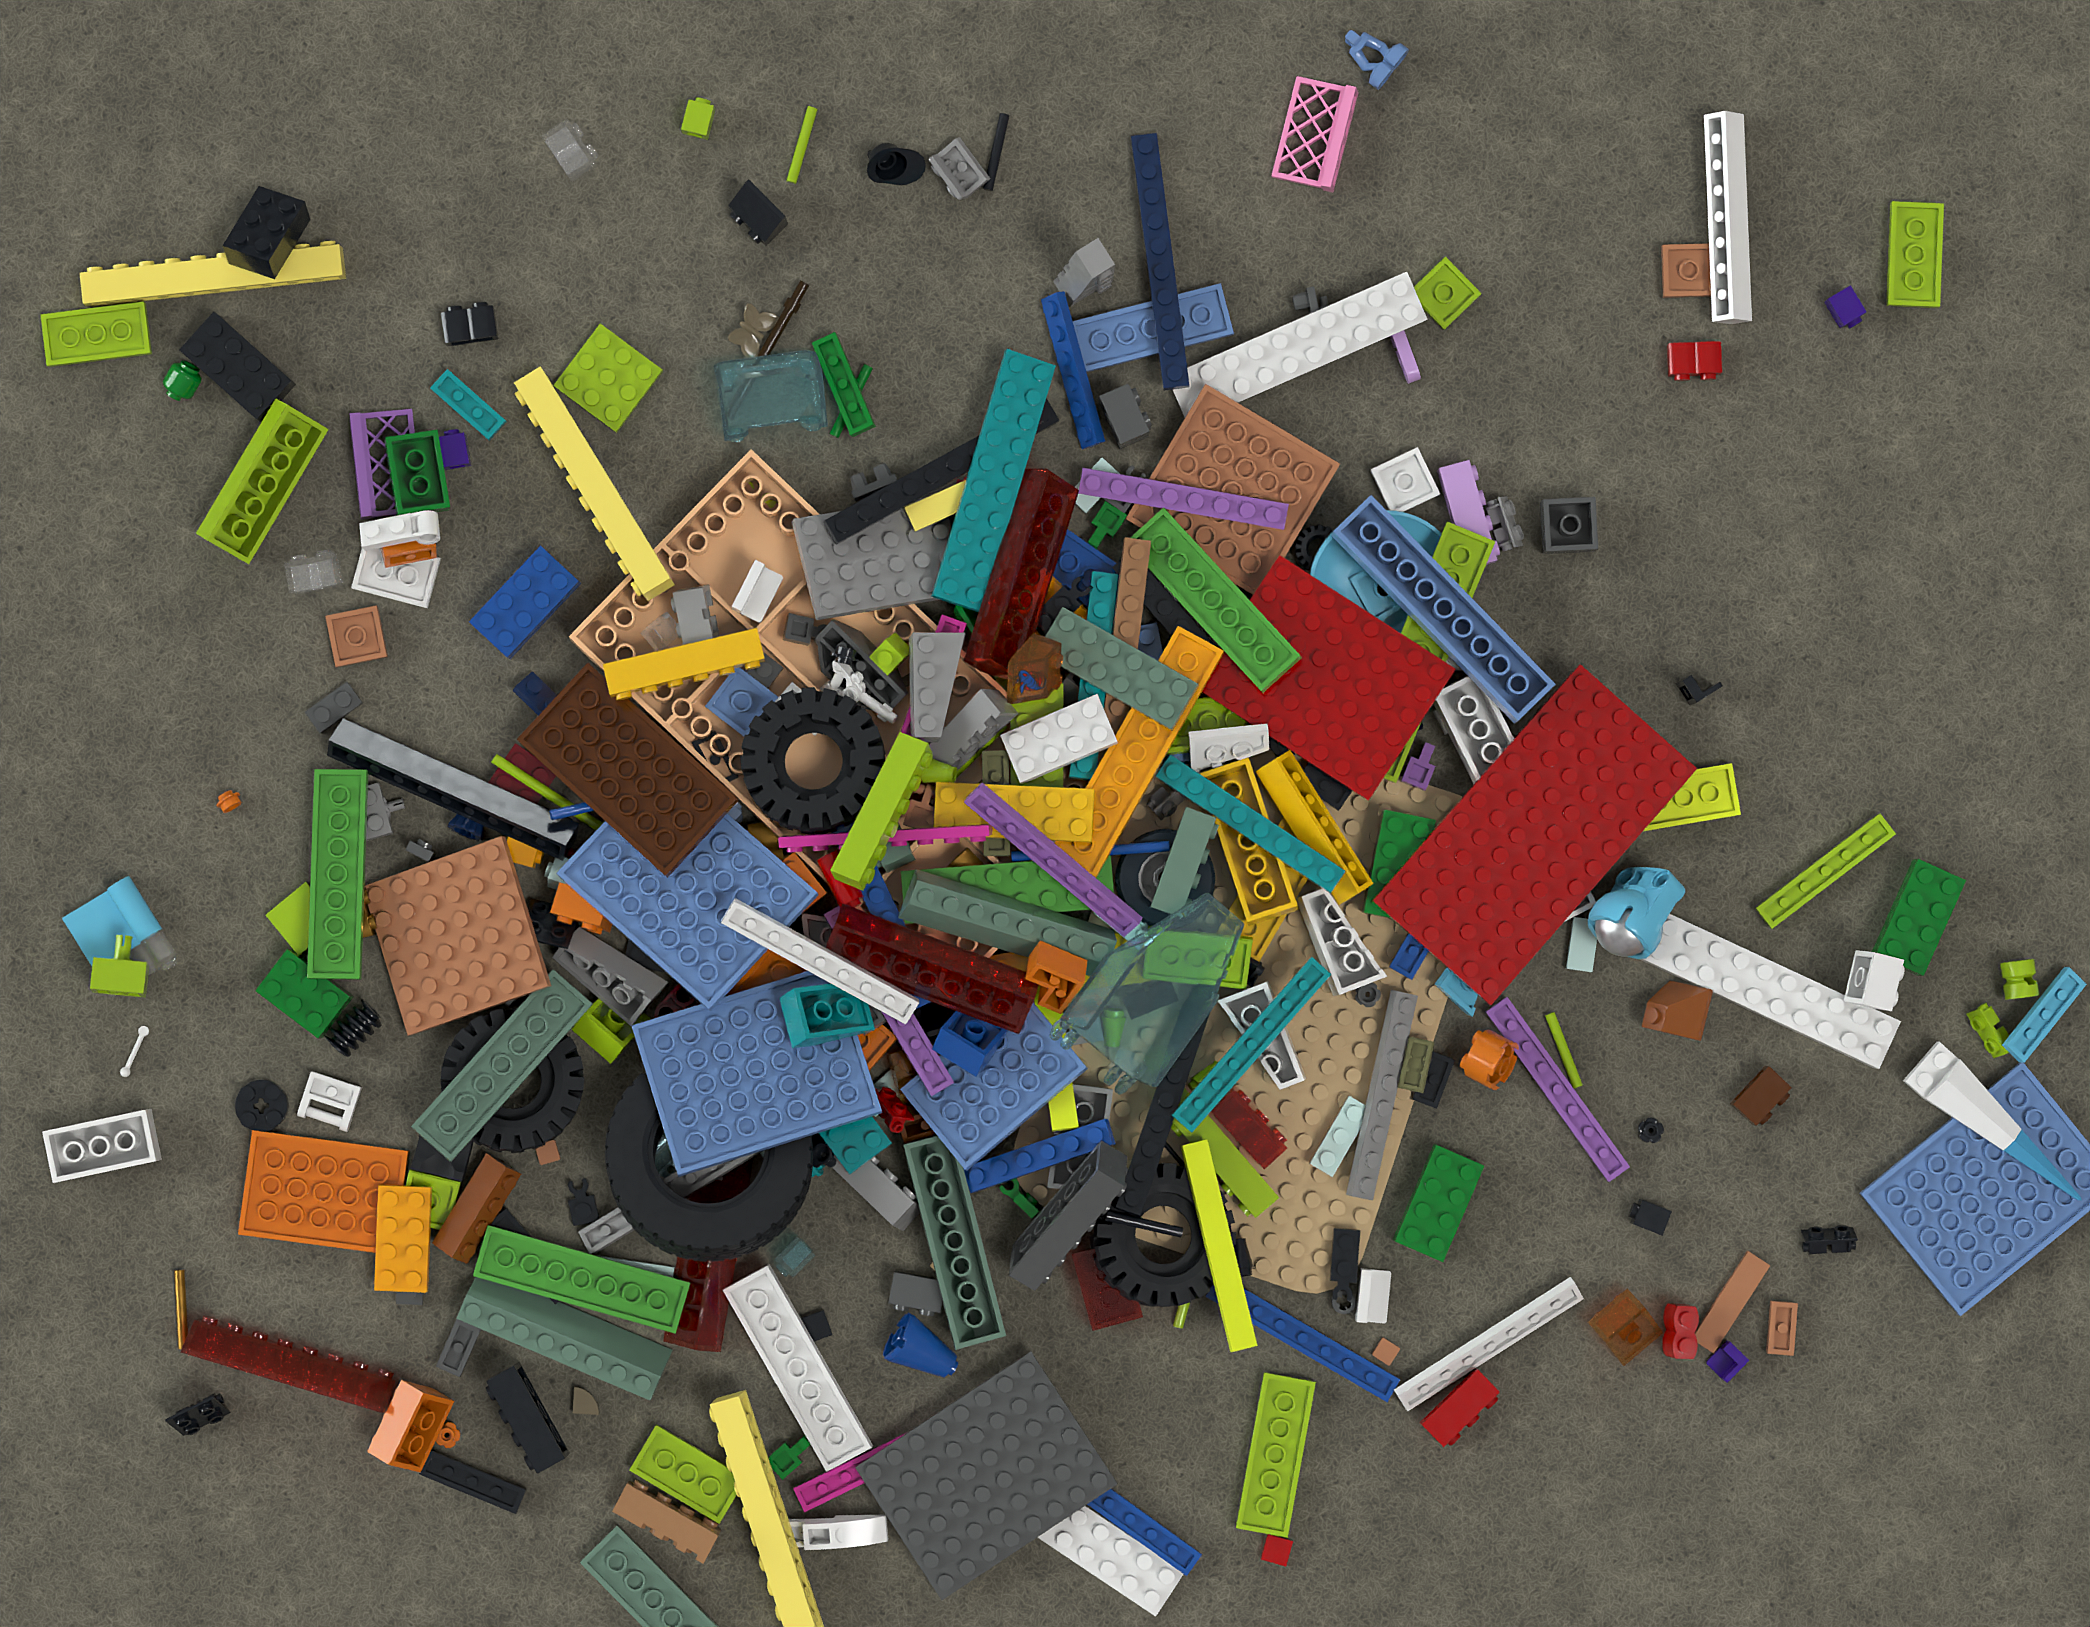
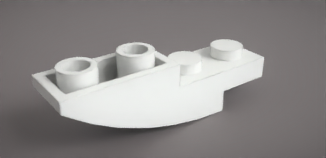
[789,1515,888,1550]

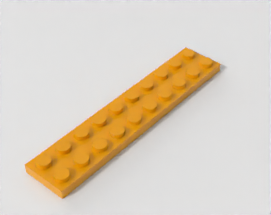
[1055,626,1224,878]

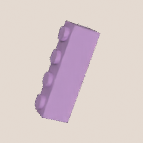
[1437,460,1500,565]

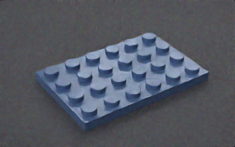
[900,988,1088,1171]

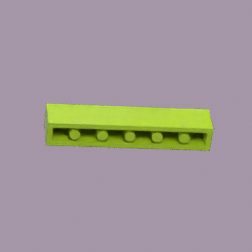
[830,732,933,891]
[1152,1088,1279,1218]

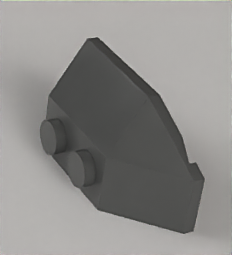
[816,619,908,710]

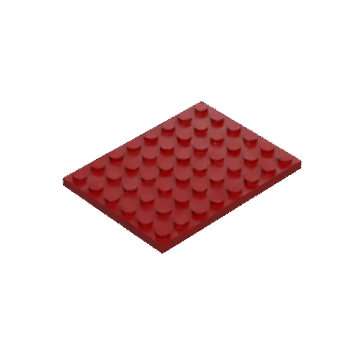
[1202,555,1456,801]

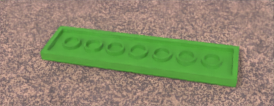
[1130,507,1302,693]
[307,769,368,980]
[901,855,1114,924]
[473,1225,691,1334]

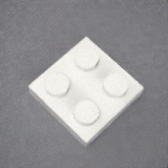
[1370,447,1440,512]

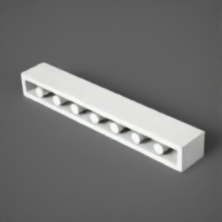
[1704,111,1752,324]

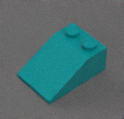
[779,983,875,1048]

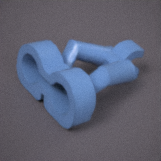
[1345,30,1409,90]

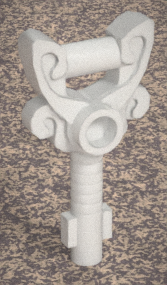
[820,659,898,724]

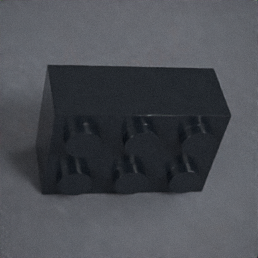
[223,186,311,279]

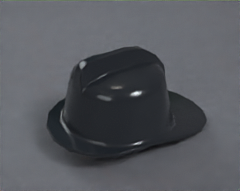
[867,143,926,185]

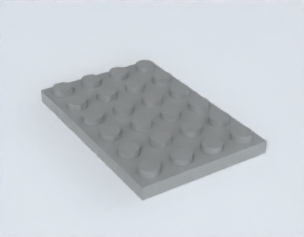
[792,498,951,620]

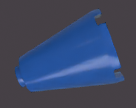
[883,1313,958,1378]

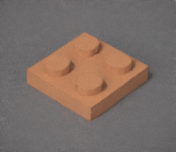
[1661,244,1711,298]
[325,605,388,668]

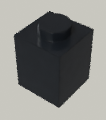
[1628,1199,1672,1236]

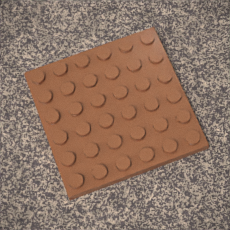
[1126,384,1340,595]
[364,836,551,1036]

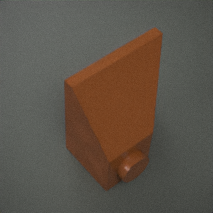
[1642,981,1713,1041]

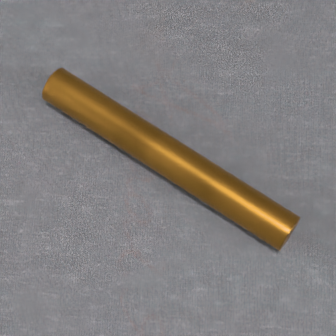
[174,1269,189,1349]

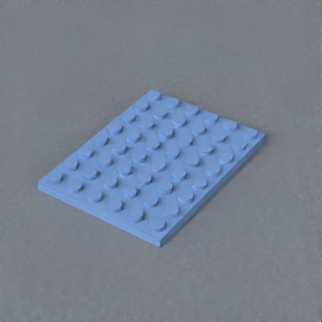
[556,814,818,1011]
[632,971,882,1177]
[1859,1063,2090,1316]

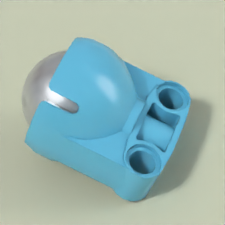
[1588,867,1685,959]

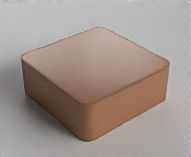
[536,1140,561,1165]
[1372,1338,1400,1366]

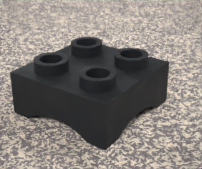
[411,1135,474,1182]

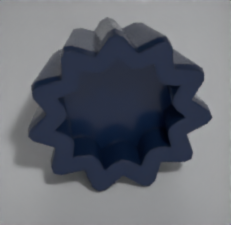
[447,814,484,841]

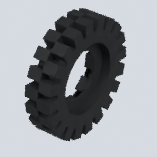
[740,687,886,834]
[440,1008,584,1153]
[1090,1163,1236,1307]

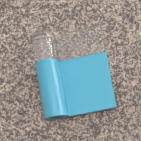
[62,876,179,998]

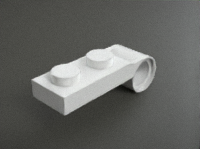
[359,510,440,551]

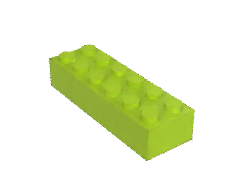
[196,399,329,564]

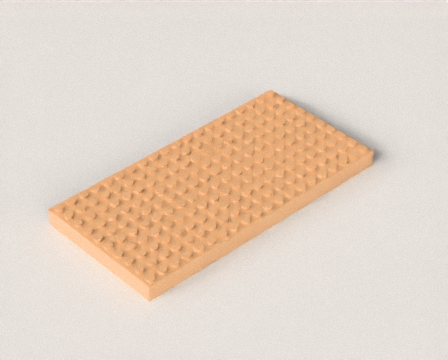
[569,449,1089,1000]

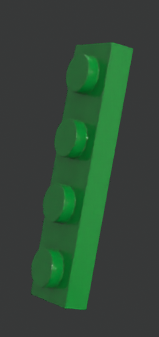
[812,332,876,437]

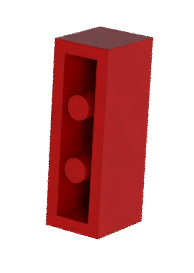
[1420,1368,1500,1447]

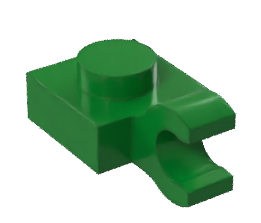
[1088,501,1127,549]
[999,1178,1039,1218]
[768,1435,811,1480]

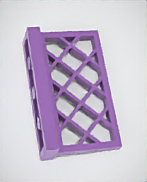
[349,409,415,520]

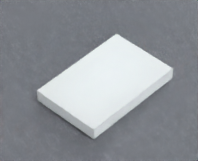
[351,548,441,609]

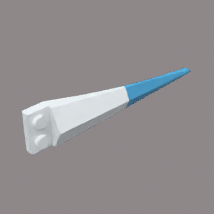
[1903,1041,2082,1201]

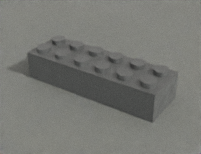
[1009,1140,1128,1291]

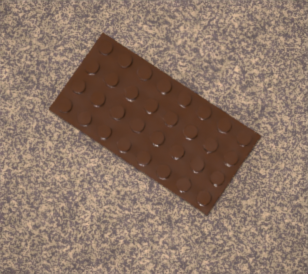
[517,663,739,878]

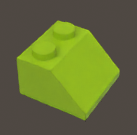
[572,998,651,1064]

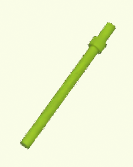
[491,754,605,830]

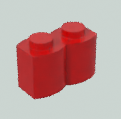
[1667,341,1722,381]
[1662,1303,1699,1359]

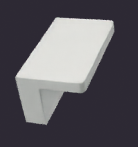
[732,560,783,623]
[1355,1268,1391,1323]

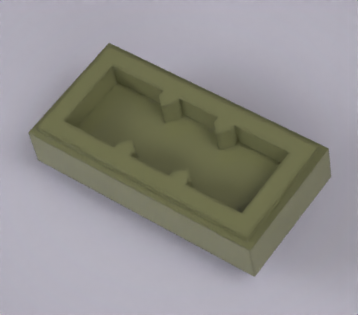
[1398,1036,1435,1094]

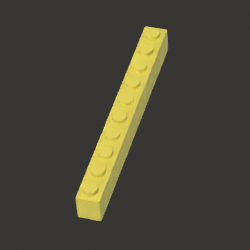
[80,241,346,307]
[514,366,675,601]
[709,1390,824,1627]

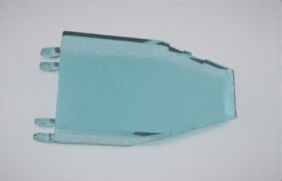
[1049,893,1244,1095]

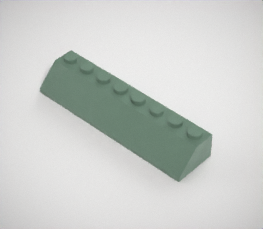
[898,869,1117,978]
[903,1135,1006,1350]
[456,1277,673,1400]

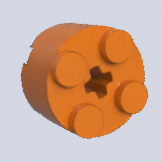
[1460,1029,1519,1090]

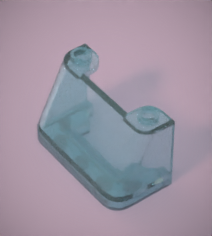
[714,350,828,442]

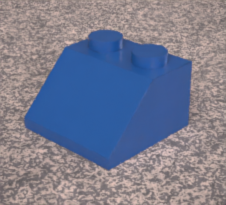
[932,1000,1010,1077]

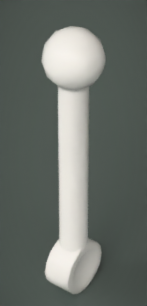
[120,1026,149,1077]

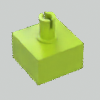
[90,935,149,998]

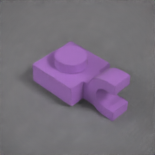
[1401,742,1436,791]

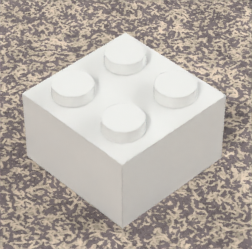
[1844,950,1905,1011]

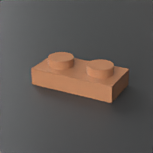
[1766,1301,1798,1356]

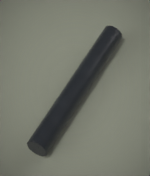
[983,113,1010,191]
[1104,1211,1183,1238]

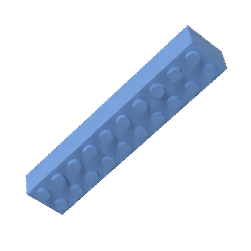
[1331,495,1556,723]

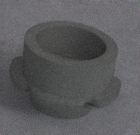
[1355,982,1381,1007]

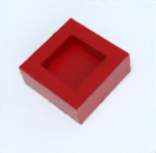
[1261,1534,1293,1567]

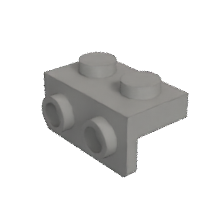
[929,137,990,200]

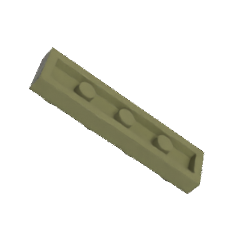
[982,750,1010,857]

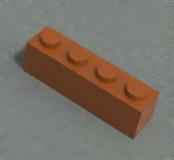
[432,1153,521,1264]

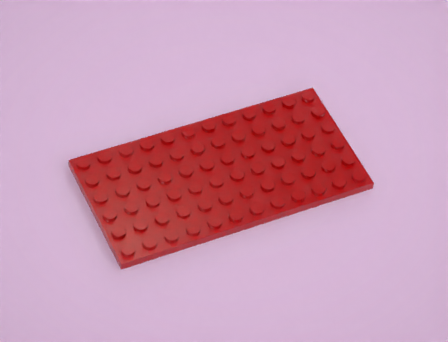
[1372,664,1697,1005]

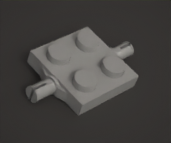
[366,782,406,841]

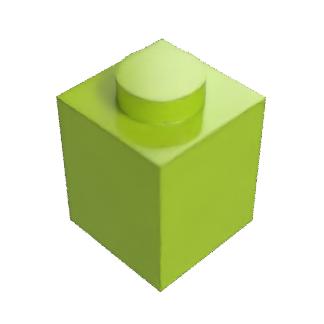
[681,97,715,140]
[869,632,909,676]

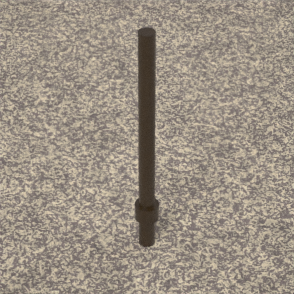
[723,280,809,421]

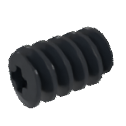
[324,999,382,1057]

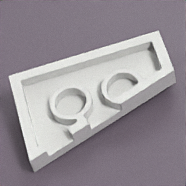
[1189,724,1269,773]

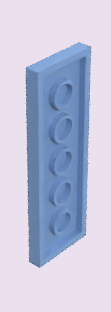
[1073,283,1234,372]

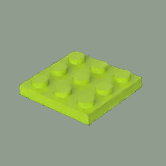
[553,324,663,433]

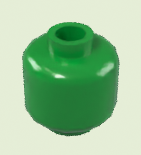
[163,360,202,401]

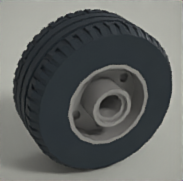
[1115,829,1215,928]

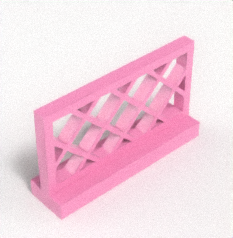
[1272,76,1358,193]

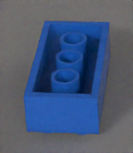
[469,545,581,659]

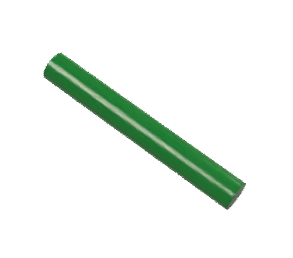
[829,364,873,438]

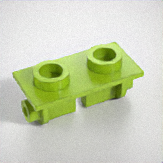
[1966,1003,2009,1058]

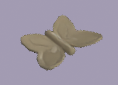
[728,303,779,361]

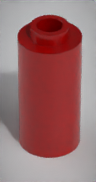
[817,849,864,911]

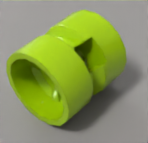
[2000,959,2039,1000]

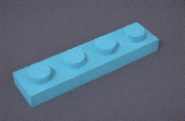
[2002,967,2087,1063]

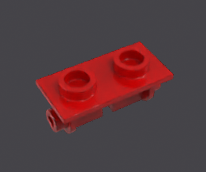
[875,1087,915,1133]

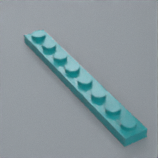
[1069,571,1118,781]
[1156,755,1345,894]
[1172,957,1331,1133]

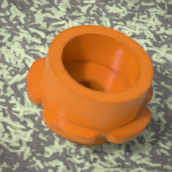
[216,790,242,813]
[436,1422,460,1448]

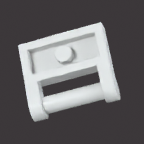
[297,1071,362,1132]

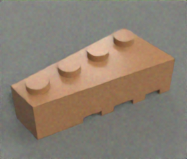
[612,1480,722,1564]

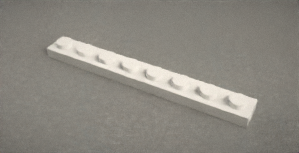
[721,898,919,1024]
[1394,1277,1584,1412]

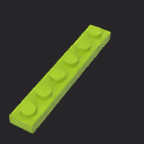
[1755,813,1896,929]

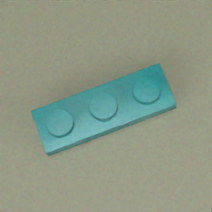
[430,369,507,441]

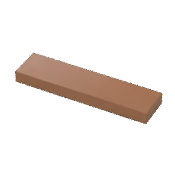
[1695,1251,1770,1353]

